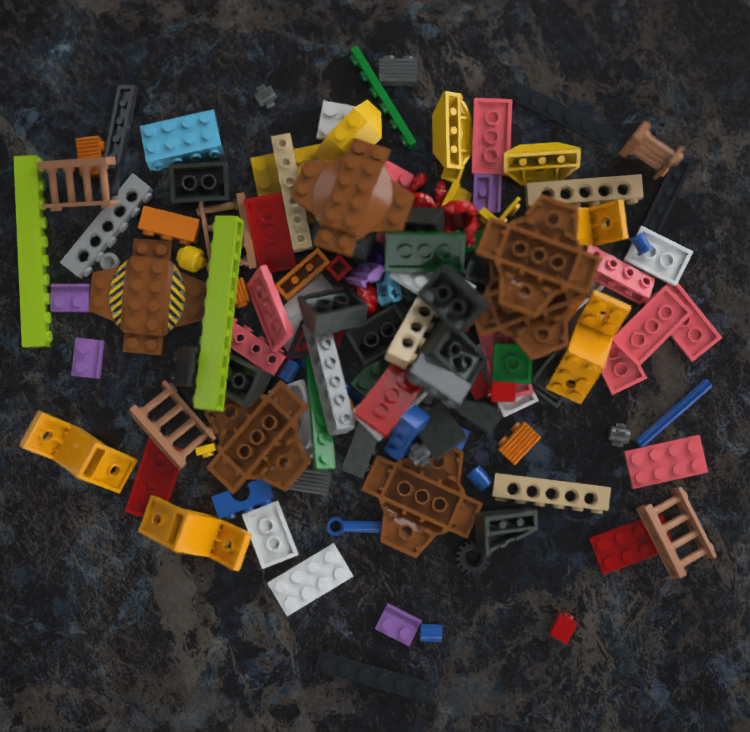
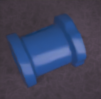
[629,231,654,256]

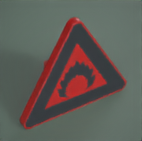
[286,319,309,359]

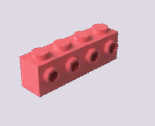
[583,244,655,304]
[230,318,287,377]

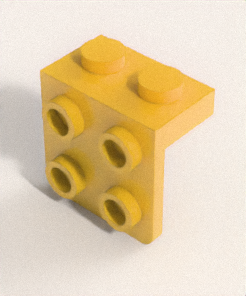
[477,197,521,230]

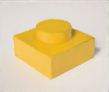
[441,166,465,183]
[195,443,218,458]

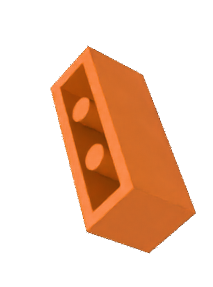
[138,206,202,245]
[275,248,330,302]

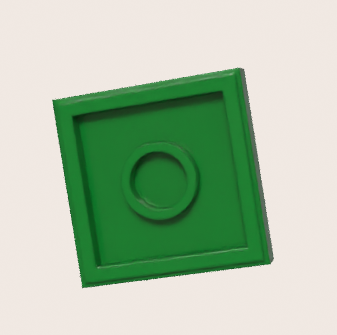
[492,343,532,384]

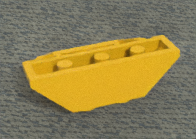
[432,91,472,170]
[314,99,382,161]
[503,142,581,186]

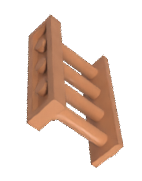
[619,121,684,180]
[37,156,120,212]
[196,192,258,273]
[129,380,216,471]
[636,487,717,579]

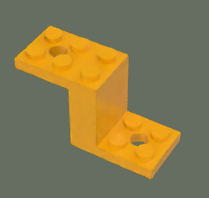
[515,199,628,249]
[546,290,631,404]
[19,410,138,494]
[138,495,252,571]

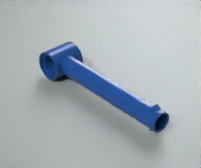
[327,517,382,536]

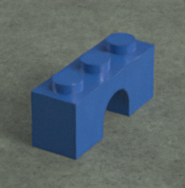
[384,404,430,462]
[211,479,275,521]

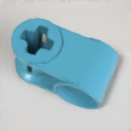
[376,268,402,307]

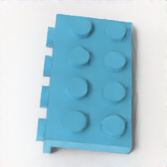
[140,109,224,171]

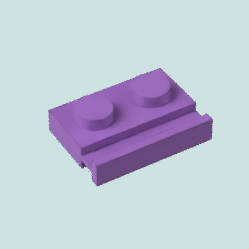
[472,173,502,214]
[343,261,385,288]
[50,284,91,312]
[71,338,105,379]
[375,603,422,646]

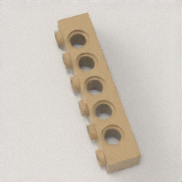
[271,133,313,253]
[525,174,643,209]
[385,296,438,370]
[491,473,611,514]

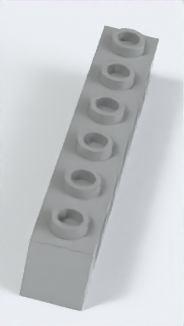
[60,173,154,279]
[302,324,356,436]

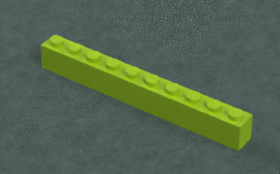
[14,155,52,348]
[193,216,244,412]

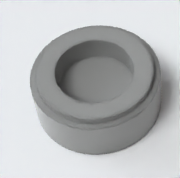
[100,253,119,270]

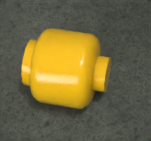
[176,245,206,273]

